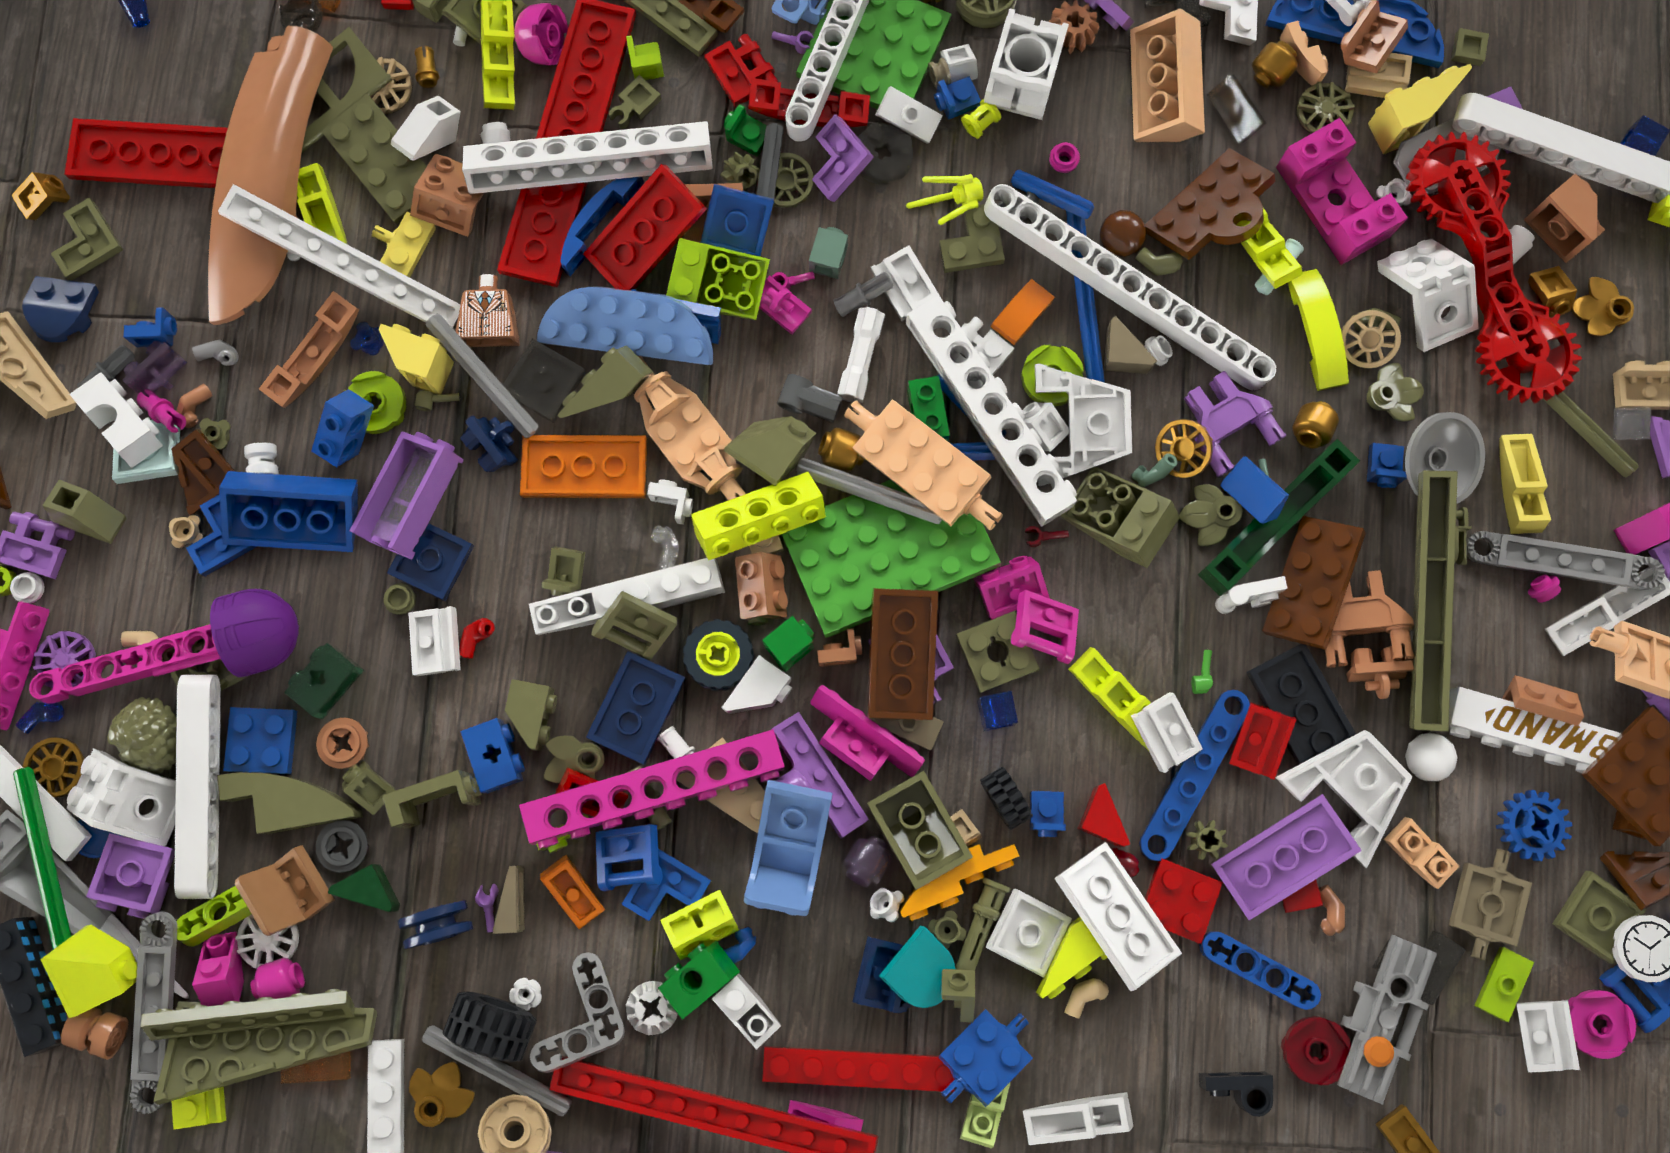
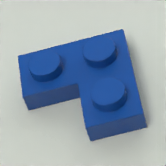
[186,494,258,576]
[622,848,712,921]

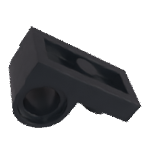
[1199,1071,1274,1117]

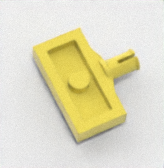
[372,212,436,278]

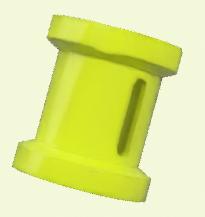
[961,99,1001,139]

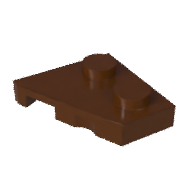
[171,429,236,516]
[1600,851,1670,911]

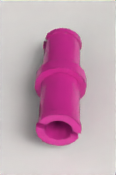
[136,390,186,433]

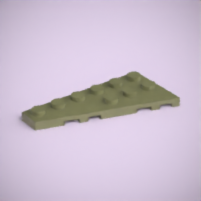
[153,1001,377,1105]

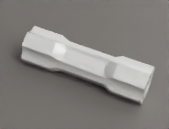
[837,307,885,403]

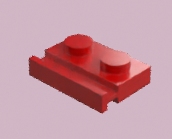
[1229,702,1296,780]

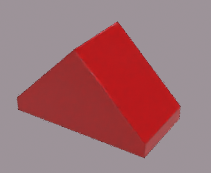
[1077,783,1130,847]

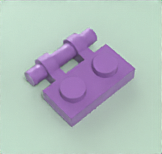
[0,511,75,579]

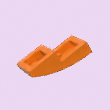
[990,279,1055,345]

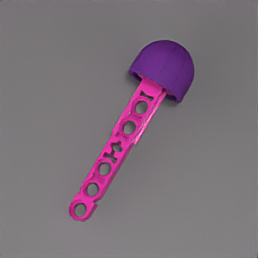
[29,589,299,704]

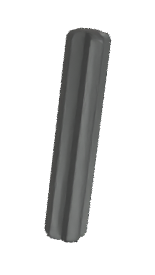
[757,123,784,208]

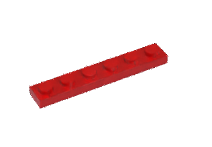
[762,1046,955,1092]

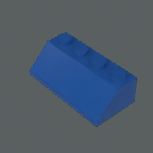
[219,471,358,552]

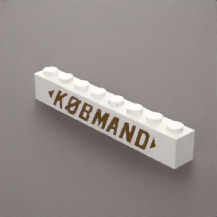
[1449,687,1621,773]

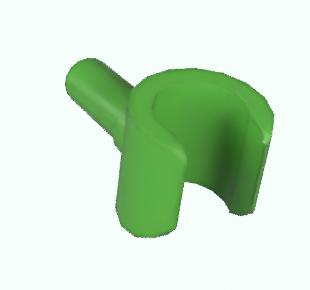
[1191,650,1213,694]

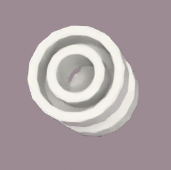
[244,443,279,474]

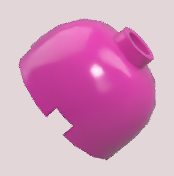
[514,3,568,65]

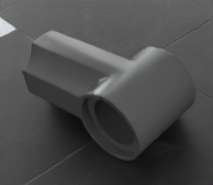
[777,374,843,423]

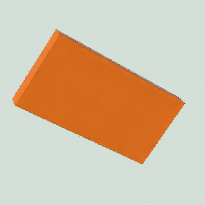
[520,435,647,498]

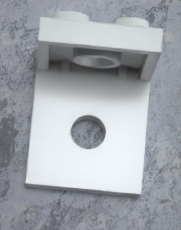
[1377,239,1479,352]
[66,748,176,847]

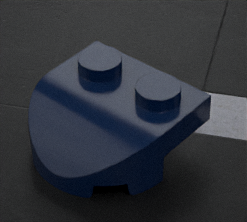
[22,276,99,342]
[852,936,912,1013]

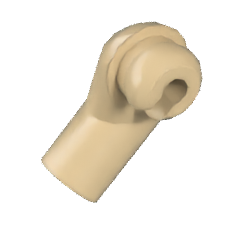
[121,631,163,660]
[1064,978,1109,1019]

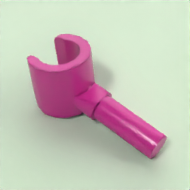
[772,271,815,290]

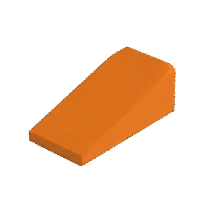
[540,855,605,929]

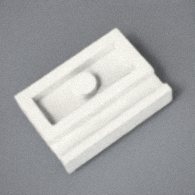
[871,245,940,321]
[408,606,461,676]
[1131,692,1203,773]
[1517,1000,1580,1072]

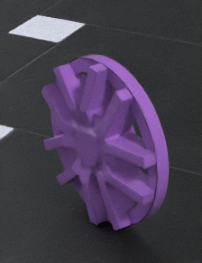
[33,631,96,688]

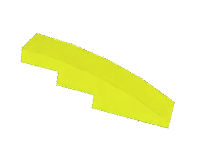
[481,0,515,110]
[1236,208,1303,289]
[1068,647,1151,751]

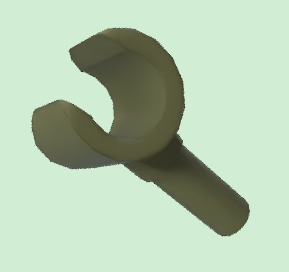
[415,390,460,412]

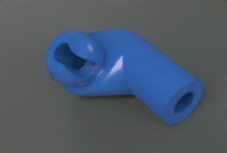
[724,927,756,963]

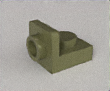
[342,761,396,815]
[941,969,975,1023]

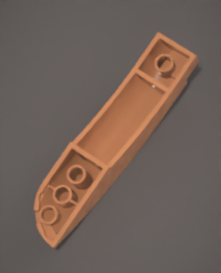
[208,26,333,325]

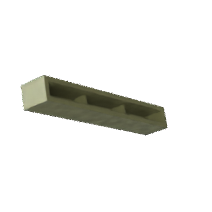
[1409,470,1458,731]

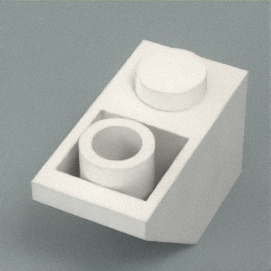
[391,96,461,161]
[712,974,781,1050]

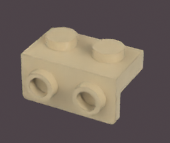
[1613,361,1670,410]

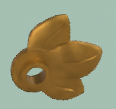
[1571,277,1634,336]
[409,1062,475,1127]

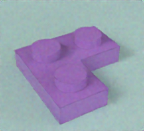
[812,115,874,202]

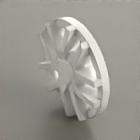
[235,915,299,969]

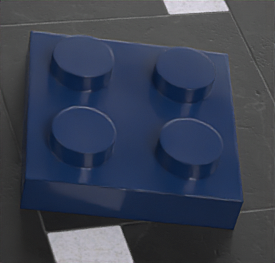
[387,523,474,602]

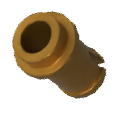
[414,46,440,88]

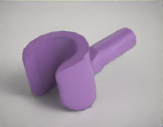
[772,31,814,54]
[475,884,499,932]

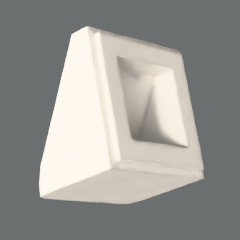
[940,44,978,83]

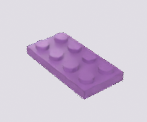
[1211,794,1362,920]

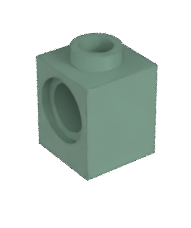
[809,227,848,279]

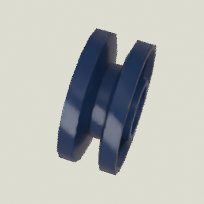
[397,900,473,950]

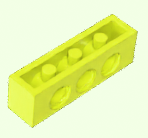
[691,471,826,561]

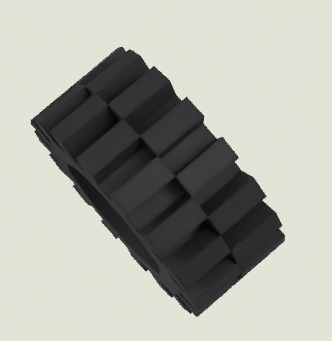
[980,767,1033,830]

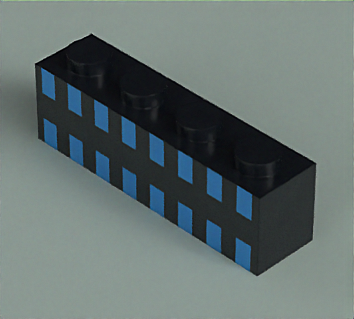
[0,917,67,1057]

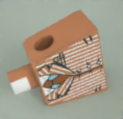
[456,274,520,347]

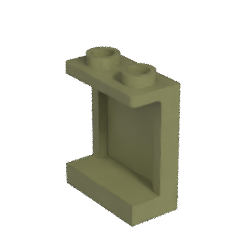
[382,770,484,829]

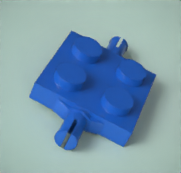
[938,1009,1033,1107]

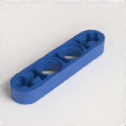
[1199,931,1321,1010]

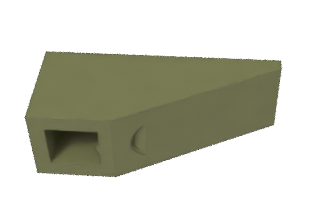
[558,345,653,418]

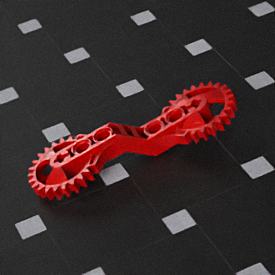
[1405,132,1582,404]

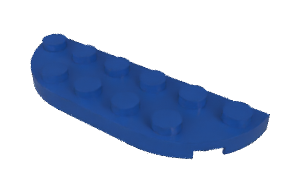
[1265,0,1444,68]

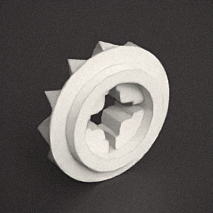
[626,981,678,1035]

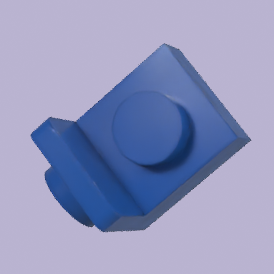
[934,76,981,120]
[123,307,177,347]
[1367,443,1407,488]
[1030,791,1066,837]

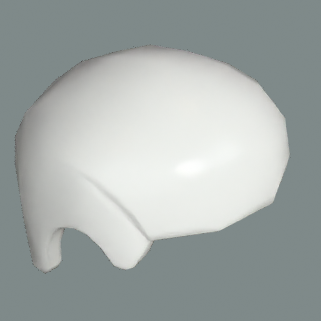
[1405,733,1458,782]

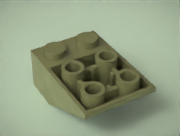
[1061,467,1180,568]

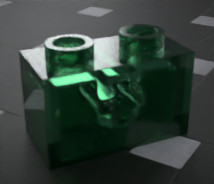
[284,643,364,719]

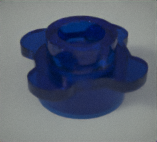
[350,322,383,356]

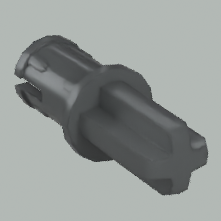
[77,345,135,388]

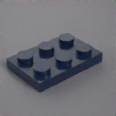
[586,651,686,765]

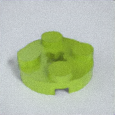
[1021,344,1084,407]
[345,371,406,434]

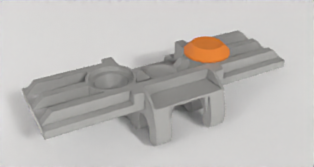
[1337,935,1437,1105]

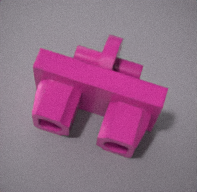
[759,276,812,334]

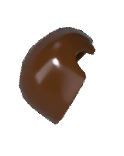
[1100,210,1146,257]

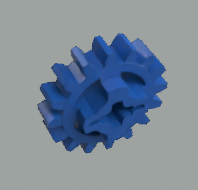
[1496,790,1573,861]

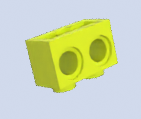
[660,890,739,961]

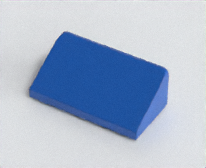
[1220,456,1289,524]

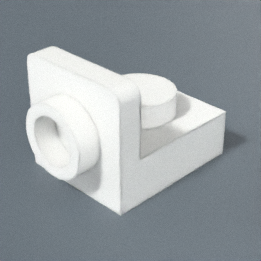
[1022,402,1069,452]

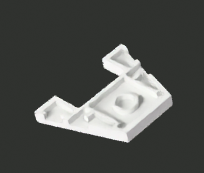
[1035,364,1132,486]

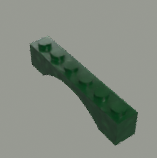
[1198,439,1360,596]

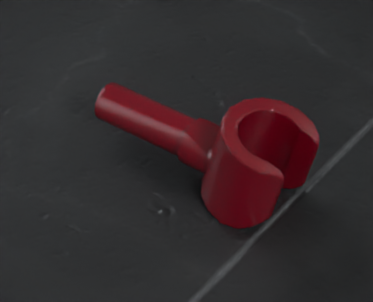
[1025,526,1069,547]

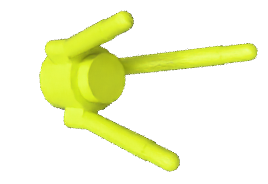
[906,174,984,225]

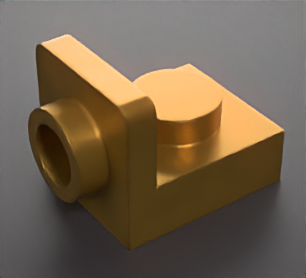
[12,172,70,220]
[1528,266,1577,317]

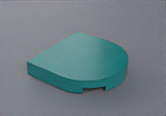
[879,925,955,1008]

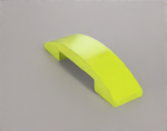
[1288,269,1349,391]

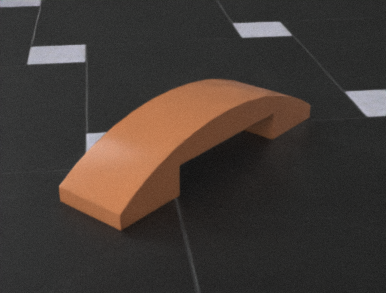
[259,291,359,408]

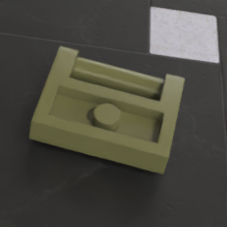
[592,591,677,661]

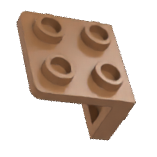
[235,845,335,936]

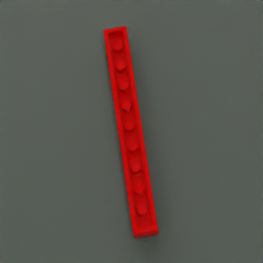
[549,1056,879,1153]

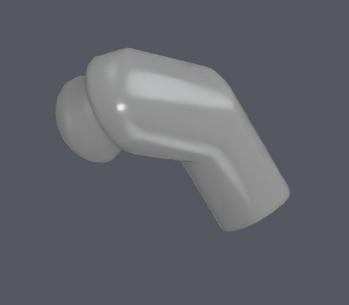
[192,340,239,366]

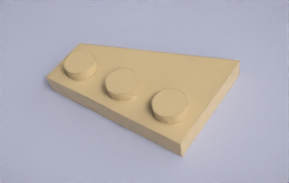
[677,737,765,833]

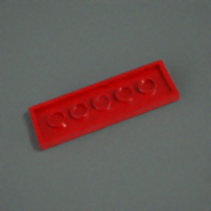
[64,118,228,188]

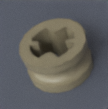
[928,58,951,89]

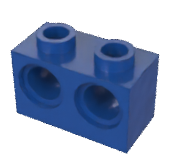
[311,389,374,468]

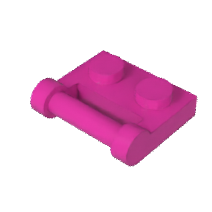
[1011,590,1079,664]

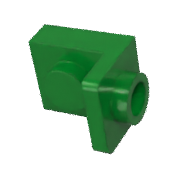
[723,104,767,157]

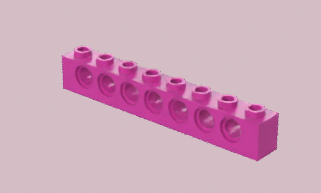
[519,729,785,849]

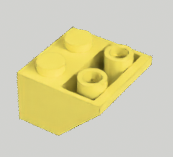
[379,324,454,395]

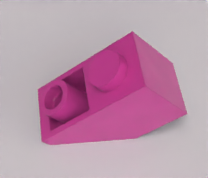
[192,931,244,1006]

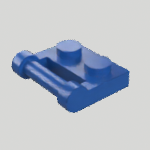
[596,824,663,891]
[1599,964,1670,1033]

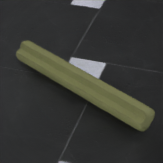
[1542,392,1639,477]

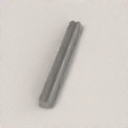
[426,313,539,438]
[796,458,942,524]
[422,1025,572,1116]

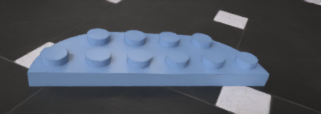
[537,287,713,365]

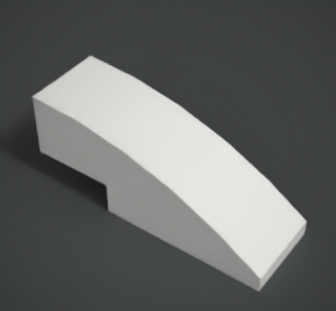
[1023,1092,1134,1145]

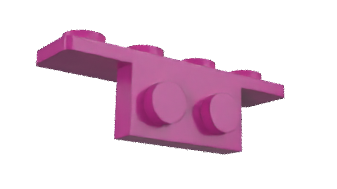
[0,601,50,730]
[810,685,925,781]

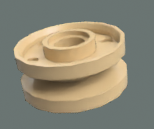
[478,1094,552,1153]

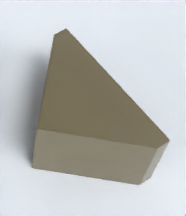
[1104,316,1157,374]

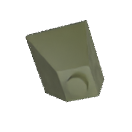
[724,416,817,486]

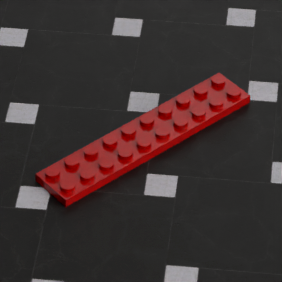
[497,0,636,288]

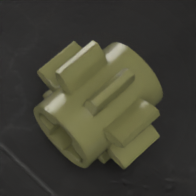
[720,152,760,192]
[1185,820,1228,860]

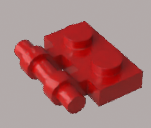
[704,34,778,108]

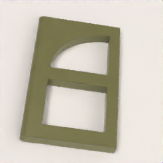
[301,27,392,154]

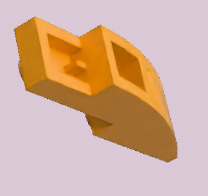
[899,844,1019,921]

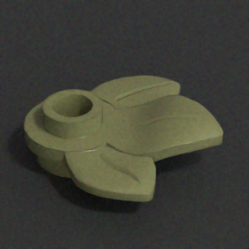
[1367,363,1424,422]
[1179,484,1243,546]
[544,735,605,790]

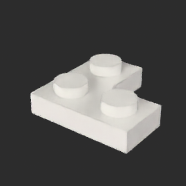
[1199,0,1258,46]

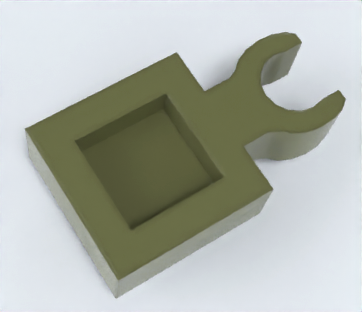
[609,75,662,129]

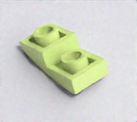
[960,1083,1010,1149]

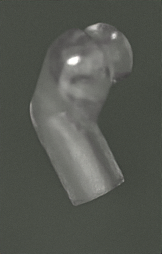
[652,526,679,570]

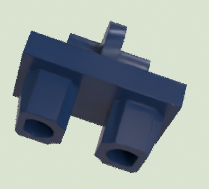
[460,416,518,472]

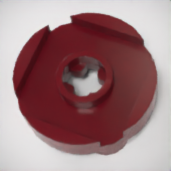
[1281,1016,1351,1085]

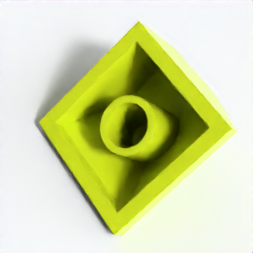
[40,925,137,1018]

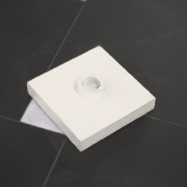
[986,888,1072,978]

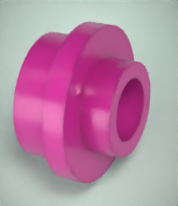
[1049,142,1080,173]
[1528,574,1561,603]

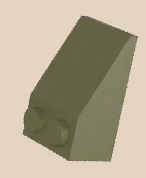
[866,771,973,890]

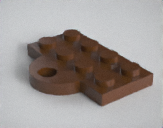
[1145,148,1276,260]

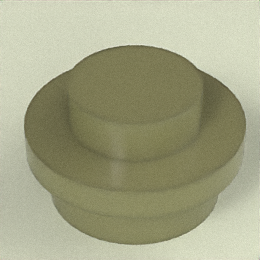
[384,583,416,615]

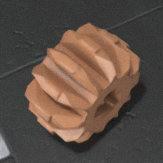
[1049,0,1099,54]

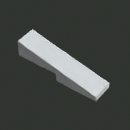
[1545,566,1670,656]

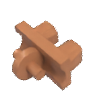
[1346,646,1414,699]

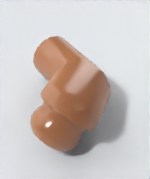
[176,384,212,428]
[1319,884,1345,936]

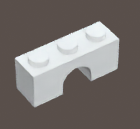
[69,372,163,468]

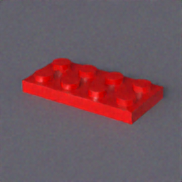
[583,164,707,291]

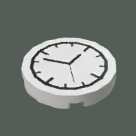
[1612,915,1670,982]

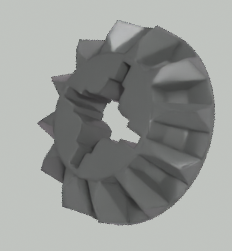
[316,820,369,873]

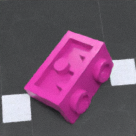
[973,556,1050,620]

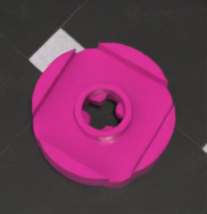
[1568,990,1636,1059]

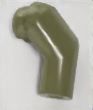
[1135,247,1183,276]

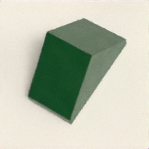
[328,864,400,912]

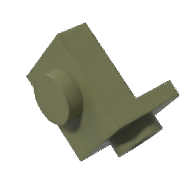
[541,546,585,596]

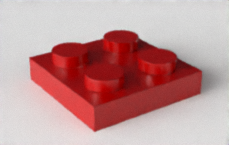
[1145,858,1223,944]

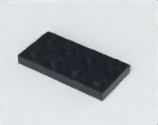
[1246,644,1356,765]

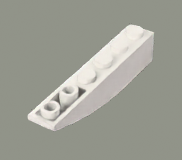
[529,558,725,635]

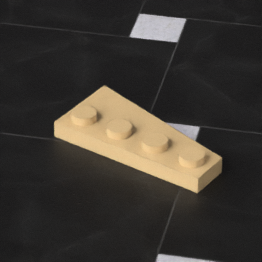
[0,311,77,419]

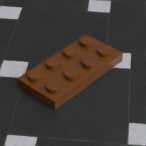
[1262,516,1366,650]
[867,588,938,720]

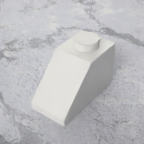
[722,655,792,714]

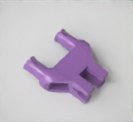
[1184,371,1287,478]

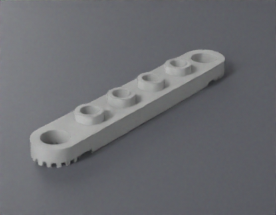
[1467,531,1665,590]
[130,911,178,1114]

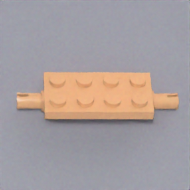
[844,399,1003,530]
[1590,621,1670,699]

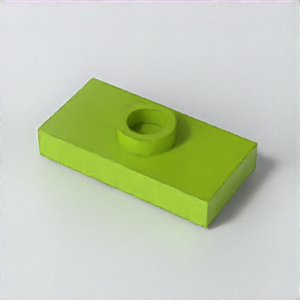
[1474,947,1534,1022]

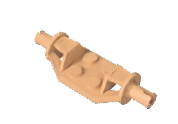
[634,356,746,500]

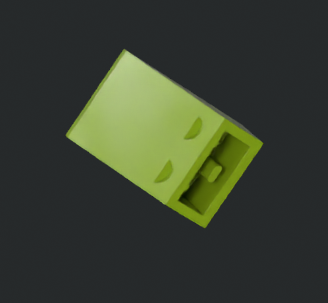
[666,238,770,320]

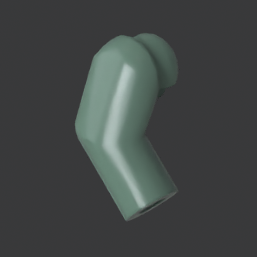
[1131,453,1178,487]

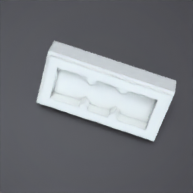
[875,86,943,144]

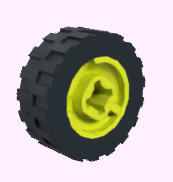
[683,619,754,691]

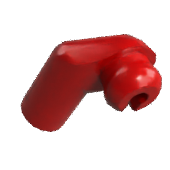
[459,618,495,659]

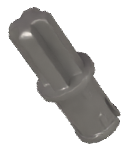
[833,272,894,317]

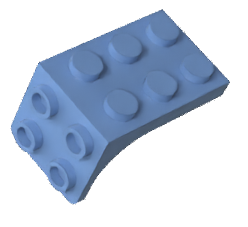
[743,780,833,916]

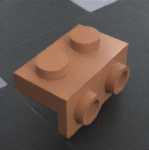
[1341,0,1408,74]
[735,552,788,620]
[1502,675,1584,726]

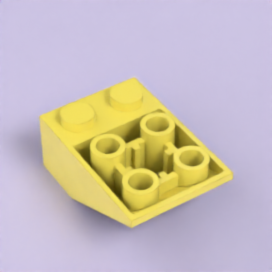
[1368,64,1472,154]

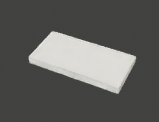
[1054,842,1182,991]

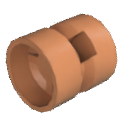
[61,1007,128,1060]

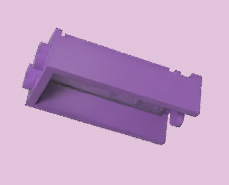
[349,431,464,560]

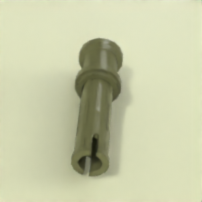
[955,877,1011,970]

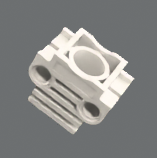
[984,9,1069,120]

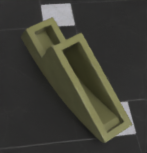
[217,772,363,834]

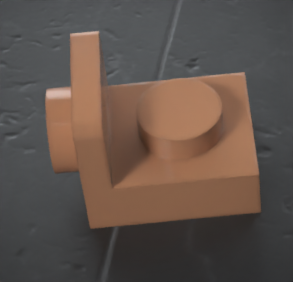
[817,628,862,667]

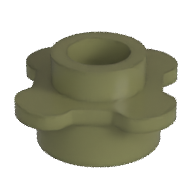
[199,418,231,450]
[928,910,966,949]

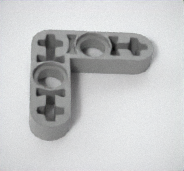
[530,952,625,1073]

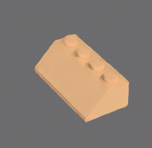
[1130,8,1205,142]

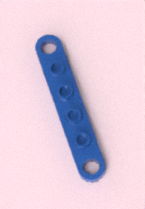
[1139,690,1250,861]

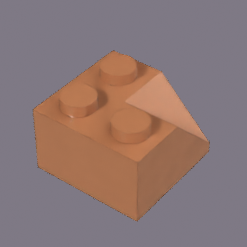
[1524,173,1605,263]

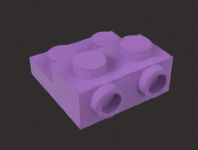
[86,833,175,919]

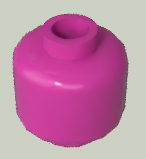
[251,958,305,999]

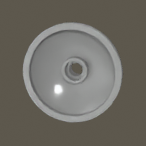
[1405,412,1485,504]

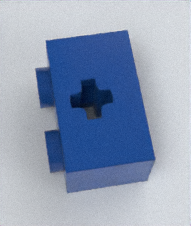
[460,718,525,794]

